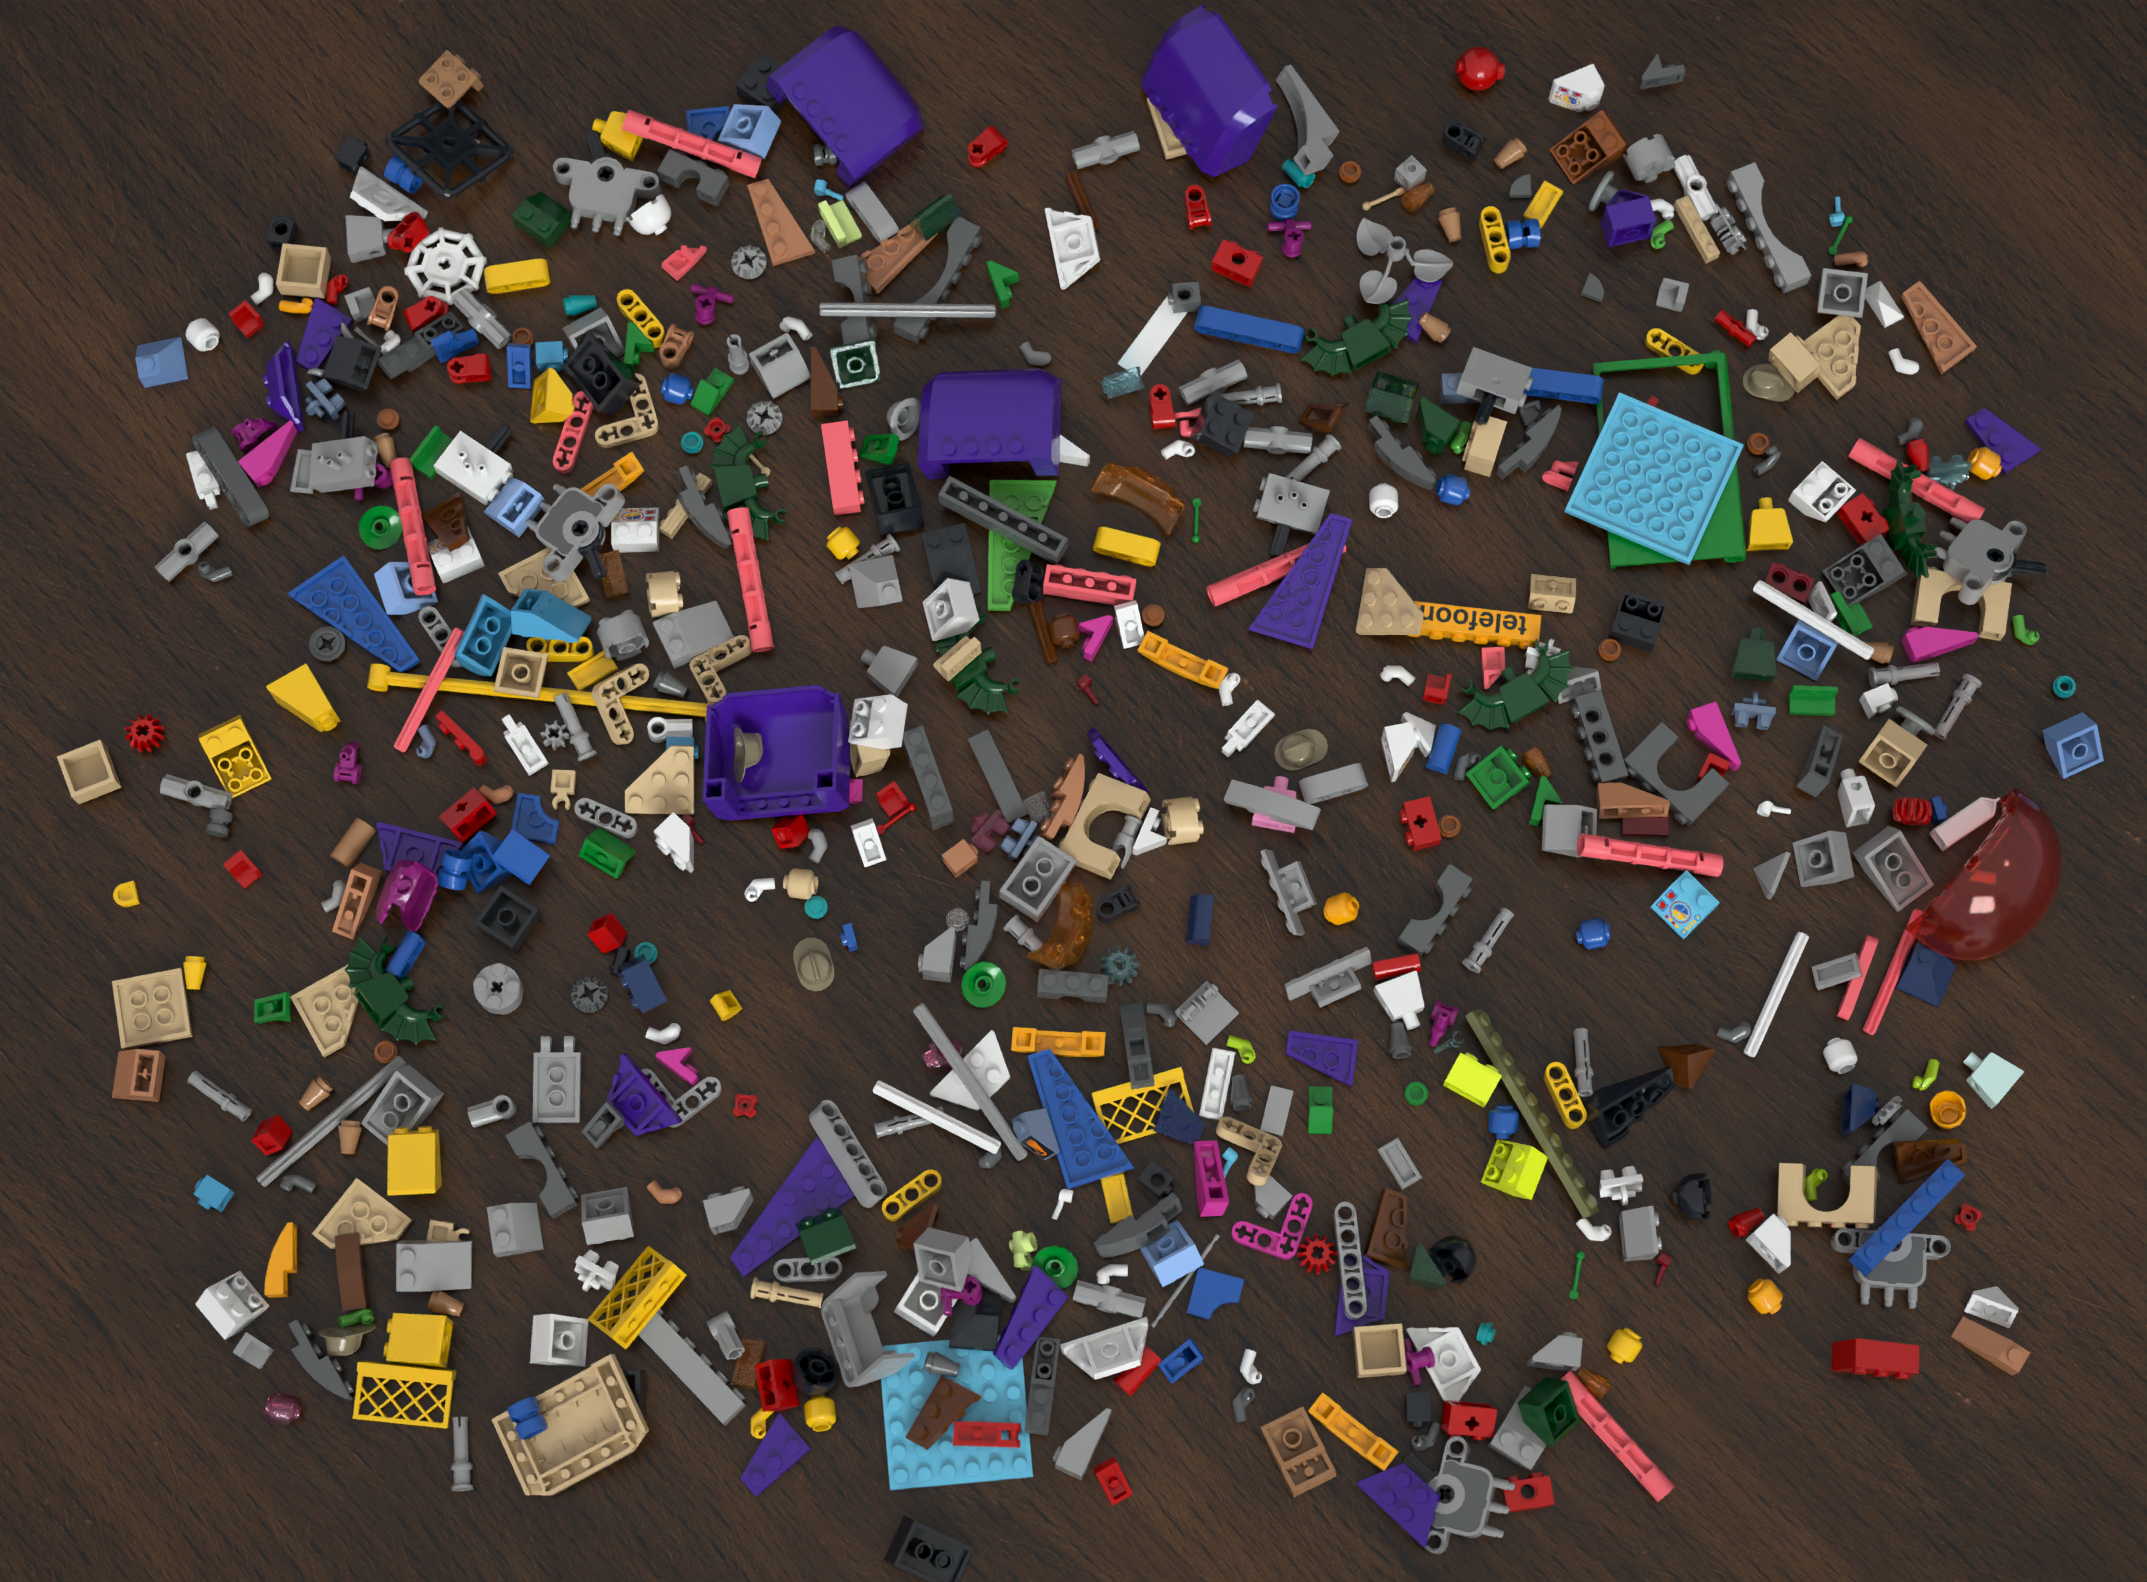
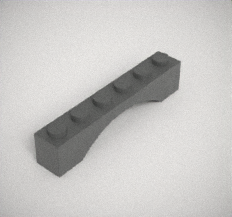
[893,216,982,344]

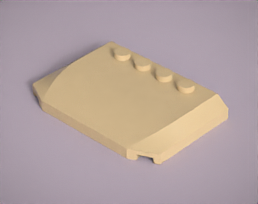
[492,1354,649,1495]

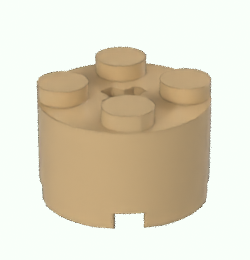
[646,571,683,619]
[1162,796,1203,845]

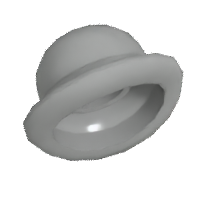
[887,398,921,440]

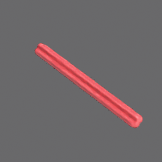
[394,628,465,752]
[1863,909,1925,1035]

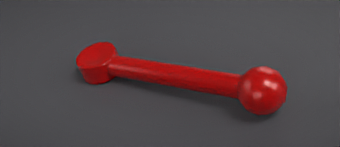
[876,802,916,835]

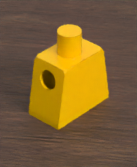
[592,111,643,162]
[1746,498,1793,551]

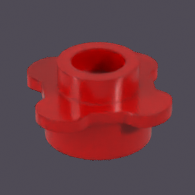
[704,417,731,443]
[733,1093,758,1118]
[1954,1203,1982,1231]

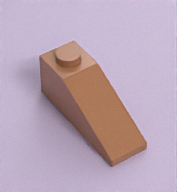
[1596,782,1670,819]
[332,863,382,940]
[1950,1316,2030,1375]

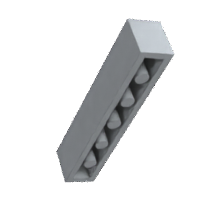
[638,1309,745,1426]

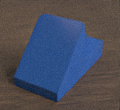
[507,343,534,389]
[1158,1338,1205,1384]

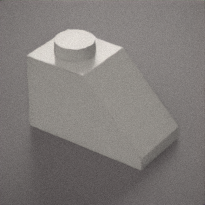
[1254,1170,1292,1220]

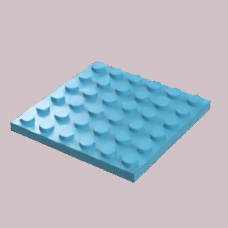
[1565,392,1744,565]
[881,1335,1033,1491]

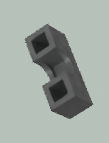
[657,149,729,207]
[1037,969,1109,1003]

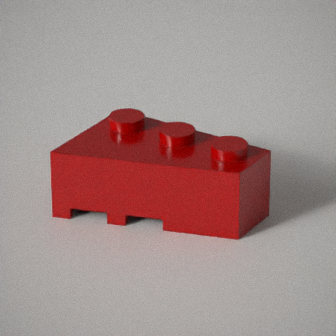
[1832,1338,1919,1380]

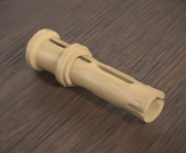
[750,1277,823,1308]

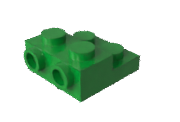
[1466,746,1532,810]

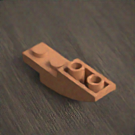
[1039,753,1085,841]

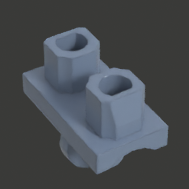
[305,378,346,421]
[1731,692,1776,730]
[999,818,1038,861]

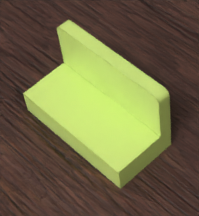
[818,200,862,249]

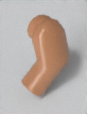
[1834,251,1868,267]
[478,785,514,804]
[647,1180,682,1204]

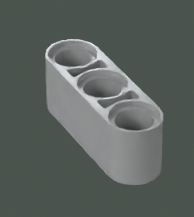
[845,181,899,243]
[419,606,461,668]
[1298,763,1368,804]
[773,1257,843,1283]

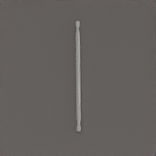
[1151,1234,1220,1328]

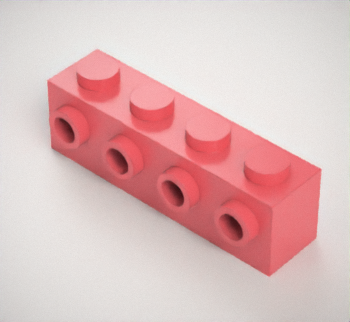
[821,421,864,516]
[1043,564,1136,606]

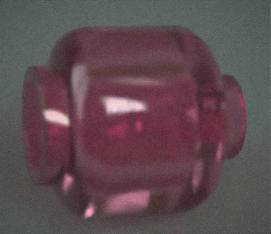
[264,1392,301,1426]

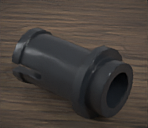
[609,947,631,977]

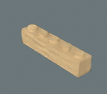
[1674,195,1720,263]
[659,473,712,539]

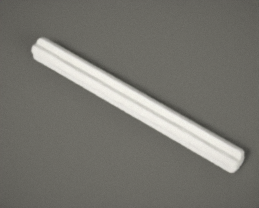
[1753,580,1874,660]
[1744,932,1809,1057]
[873,1081,1001,1154]

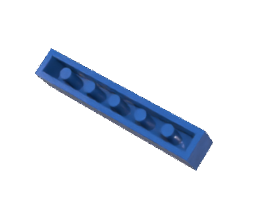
[1848,1159,1965,1277]

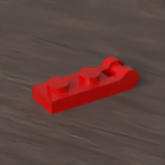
[435,710,487,766]
[953,1421,1021,1449]

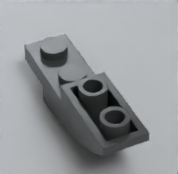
[378,311,464,379]
[1496,405,1562,480]
[1368,415,1436,490]
[676,465,733,549]
[960,881,998,972]
[1119,1002,1155,1089]
[1093,1192,1183,1258]
[289,1319,354,1401]
[1024,1336,1060,1436]

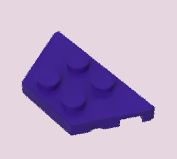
[1087,727,1150,794]
[376,822,463,875]
[606,1053,683,1136]
[1335,1254,1389,1336]
[1357,1463,1441,1547]

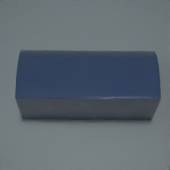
[1186,894,1214,946]

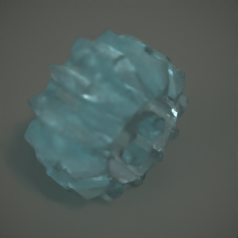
[1100,946,1139,986]

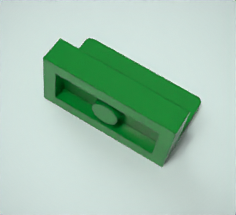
[410,425,453,480]
[1830,591,1872,637]
[1788,685,1838,716]
[578,828,636,879]

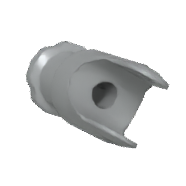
[1111,815,1144,869]

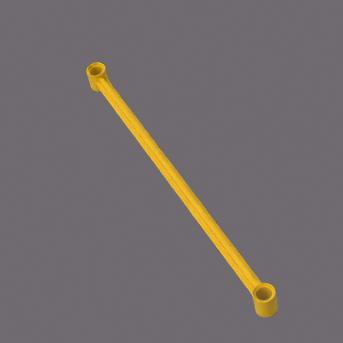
[367,664,718,722]

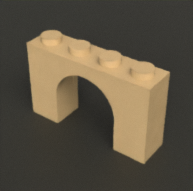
[1911,566,2012,641]
[1058,773,1151,880]
[1778,1163,1877,1229]

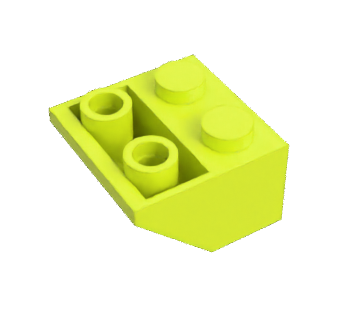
[1443,1053,1502,1108]
[1481,1139,1548,1200]

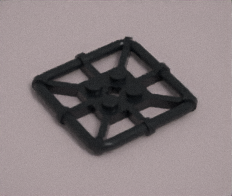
[385,99,513,200]

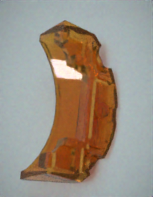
[1091,462,1186,535]
[1025,882,1094,969]

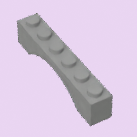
[1727,162,1811,293]

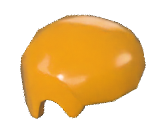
[1930,1090,1966,1129]

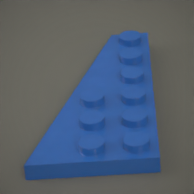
[287,555,421,673]
[1027,1049,1135,1190]

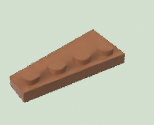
[747,179,815,266]
[861,217,938,294]
[1901,281,1977,375]

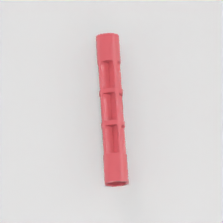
[622,109,762,178]
[1848,438,1985,524]
[389,458,436,595]
[727,507,774,653]
[1206,544,1346,607]
[1577,833,1723,877]
[1560,1370,1675,1502]

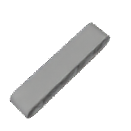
[809,1100,887,1208]
[1333,1202,1367,1320]

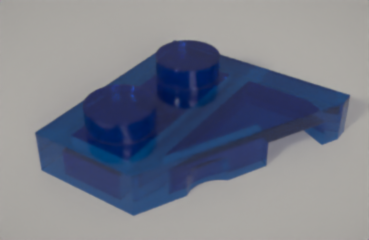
[1153,1088,1205,1145]

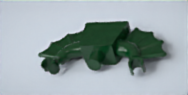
[1300,299,1413,376]
[710,425,787,541]
[1882,458,1939,578]
[934,607,1021,715]
[1457,638,1573,731]
[345,937,446,1045]

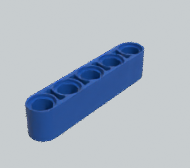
[1194,306,1304,353]
[1523,368,1604,404]

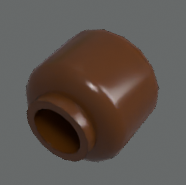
[1048,613,1080,648]

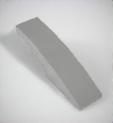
[1224,780,1321,830]

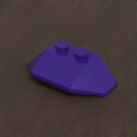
[263,341,305,432]

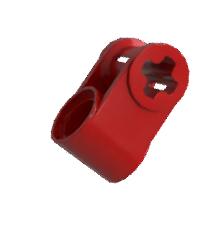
[968,126,1008,168]
[1184,185,1212,230]
[387,212,430,253]
[403,296,449,334]
[447,354,492,384]
[1149,384,1176,430]

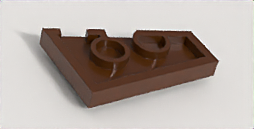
[421,492,469,552]
[1893,1138,1967,1183]

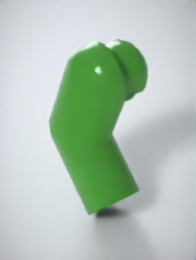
[1650,219,1674,249]
[1450,421,1472,454]
[2012,615,2039,645]
[338,1308,374,1328]

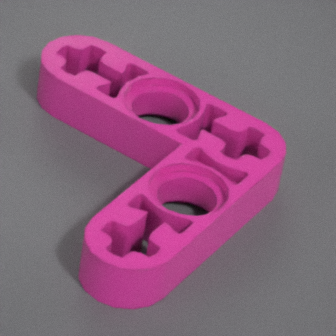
[1231,1193,1313,1260]

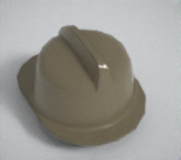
[1743,363,1795,402]
[734,727,763,782]
[1274,729,1328,771]
[793,938,835,991]
[318,1323,376,1356]

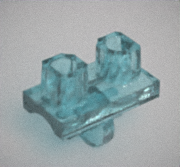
[1101,367,1145,399]
[1927,455,1971,490]

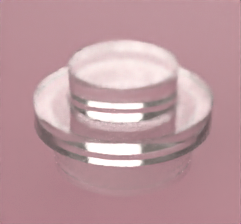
[946,908,969,932]

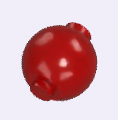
[1455,47,1505,91]

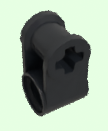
[1442,121,1486,160]
[1012,559,1046,604]
[1096,885,1141,923]

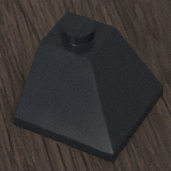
[949,1295,1001,1352]

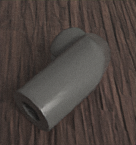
[1146,1002,1177,1027]
[978,1136,1002,1169]
[280,1174,316,1193]

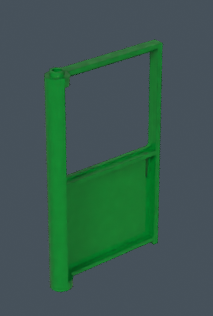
[1593,350,1746,569]

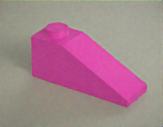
[238,420,297,488]
[1901,626,1979,665]
[1686,702,1741,771]
[1194,1140,1229,1217]

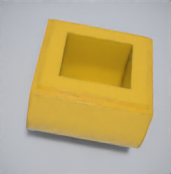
[710,990,742,1021]

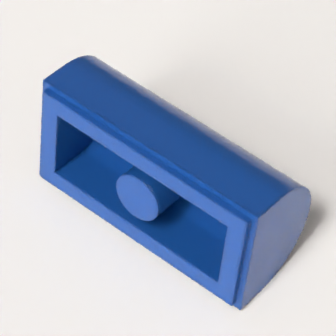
[1425,724,1462,775]
[384,930,426,980]

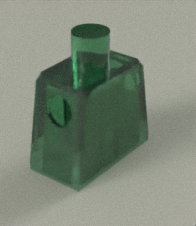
[1730,627,1777,683]

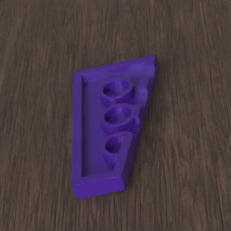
[993,1265,1069,1370]

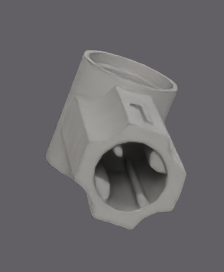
[468,1095,517,1128]
[706,1311,745,1360]

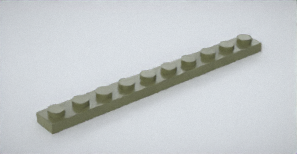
[1465,1009,1599,1219]

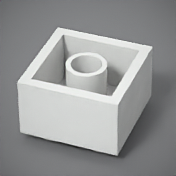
[894,1272,957,1337]

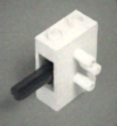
[433,424,514,506]

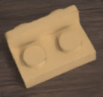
[1528,574,1576,613]
[933,636,982,681]

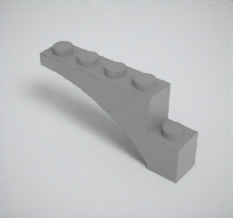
[1276,65,1340,176]

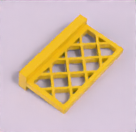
[1090,1067,1196,1144]
[587,1246,687,1350]
[353,1360,456,1428]

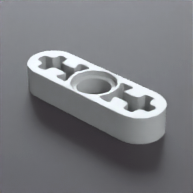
[574,798,638,838]

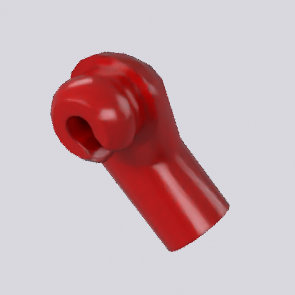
[326,274,349,305]

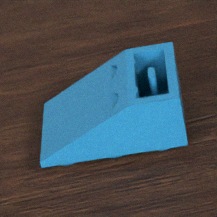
[511,588,592,643]

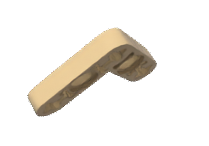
[595,373,659,448]
[689,635,752,706]
[592,663,649,745]
[1216,1117,1282,1186]

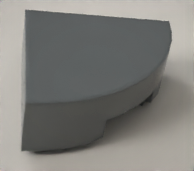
[1509,174,1532,198]
[1581,273,1604,303]
[1517,400,1540,428]

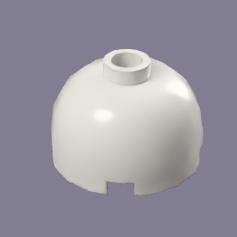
[626,194,671,235]

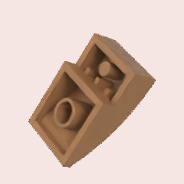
[1260,1406,1336,1497]

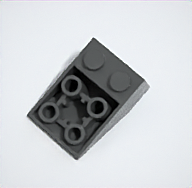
[1823,534,1908,607]

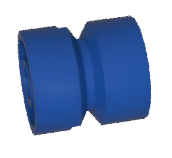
[384,155,426,194]
[1270,184,1300,222]
[1505,218,1540,249]
[437,850,473,890]
[507,1396,548,1440]

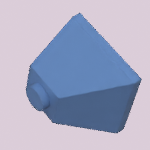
[135,337,189,388]

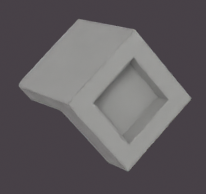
[1656,278,1689,312]
[345,287,375,323]
[233,1332,274,1369]

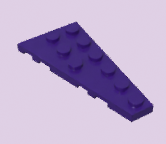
[1248,513,1352,650]
[730,1137,855,1278]

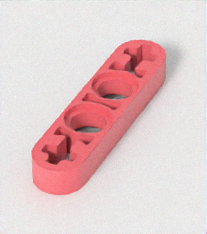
[553,391,594,474]
[1837,935,1879,1021]

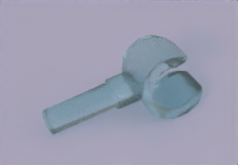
[1433,1031,1465,1055]

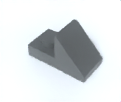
[1639,54,1685,90]
[581,1101,624,1149]

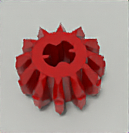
[125,714,165,753]
[1892,797,1932,826]
[1297,1234,1337,1275]

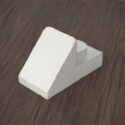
[1114,600,1144,649]
[1132,807,1167,855]
[851,819,886,867]

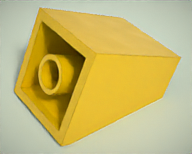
[266,664,341,732]
[387,1126,442,1195]
[384,1313,453,1369]

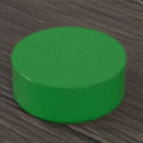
[1404,1082,1428,1106]

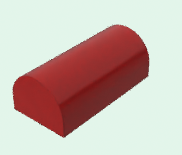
[1371,953,1421,981]
[1113,1346,1162,1397]

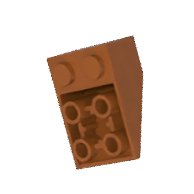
[1549,110,1631,185]

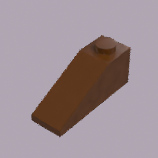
[811,347,843,417]

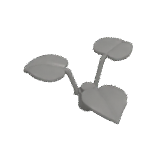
[1356,218,1453,304]

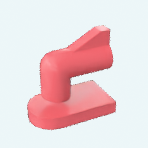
[1174,407,1202,437]
[1542,460,1578,492]

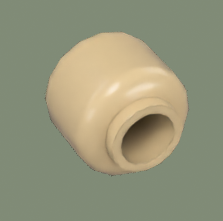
[783,868,818,899]

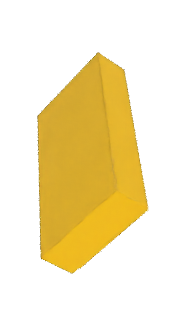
[1522,180,1563,229]
[567,650,618,691]
[1101,1173,1134,1224]

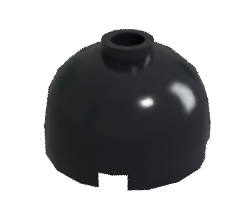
[1673,1173,1711,1220]
[1429,1236,1477,1284]
[791,1347,841,1396]

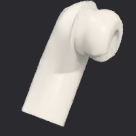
[1746,309,1769,340]
[380,330,401,354]
[744,878,775,902]
[1576,1218,1612,1241]
[1240,1349,1262,1384]

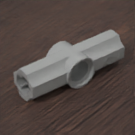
[1072,131,1140,169]
[452,288,512,349]
[1179,359,1247,406]
[1244,426,1312,454]
[155,521,219,582]
[160,774,232,811]
[1073,1280,1146,1319]

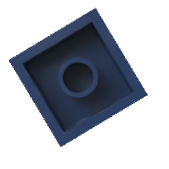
[617,954,667,1013]

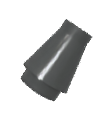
[653,671,688,698]
[1389,1023,1412,1059]
[1230,1075,1253,1111]
[923,1351,960,1377]

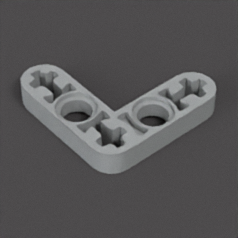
[641,1069,722,1128]

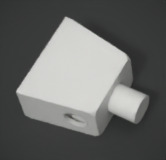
[1838,769,1875,828]
[1373,971,1424,1030]

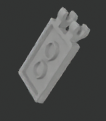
[533,1036,581,1123]

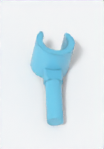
[814,180,844,200]
[1830,197,1844,227]
[1222,1147,1238,1178]

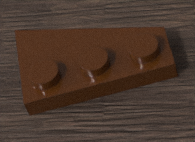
[1364,1188,1409,1271]
[905,1375,982,1450]

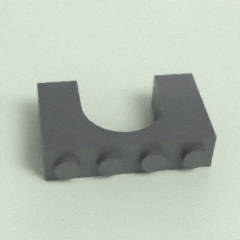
[1624,722,1729,827]
[902,726,954,831]

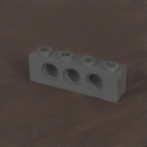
[1570,690,1628,783]

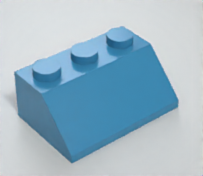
[454,594,512,676]

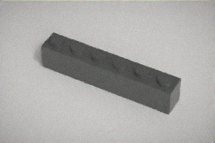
[938,476,1068,565]

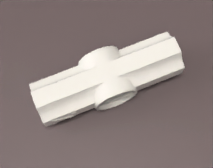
[1673,155,1718,221]

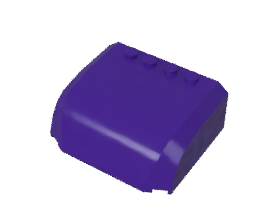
[1141,4,1278,177]
[765,26,925,189]
[918,369,1062,479]
[703,685,850,820]

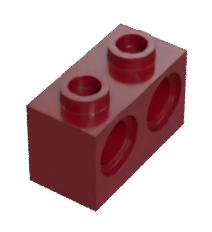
[1764,562,1815,606]

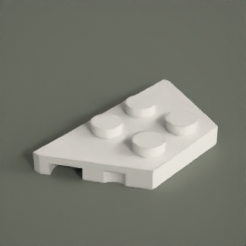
[350,166,428,221]
[1045,208,1101,290]
[929,1030,1010,1111]
[1060,1317,1149,1380]
[1406,1327,1481,1402]

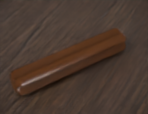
[1066,170,1099,230]
[1029,601,1058,664]

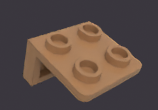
[419,50,484,108]

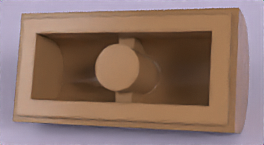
[330,818,376,869]

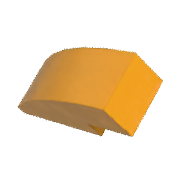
[264,1222,297,1298]

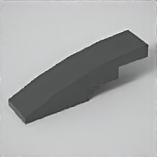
[967,729,1028,823]

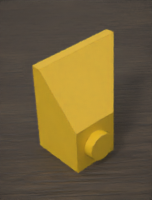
[530,368,574,423]

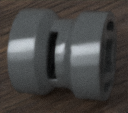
[813,144,837,166]
[205,809,233,837]

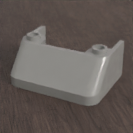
[821,1271,915,1387]

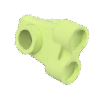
[1009,1231,1037,1271]

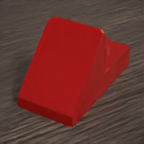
[1093,1457,1133,1506]

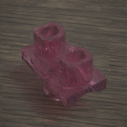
[970,809,1010,853]
[922,1039,962,1069]

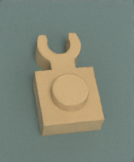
[551,769,576,810]
[427,1219,470,1241]

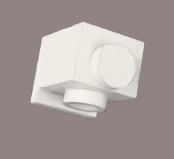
[1859,683,1898,719]

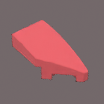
[661,245,707,281]
[1481,647,1505,689]

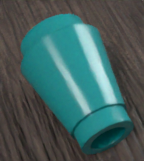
[1282,159,1315,188]
[563,295,597,317]

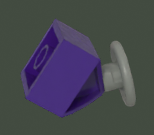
[1589,171,1656,247]

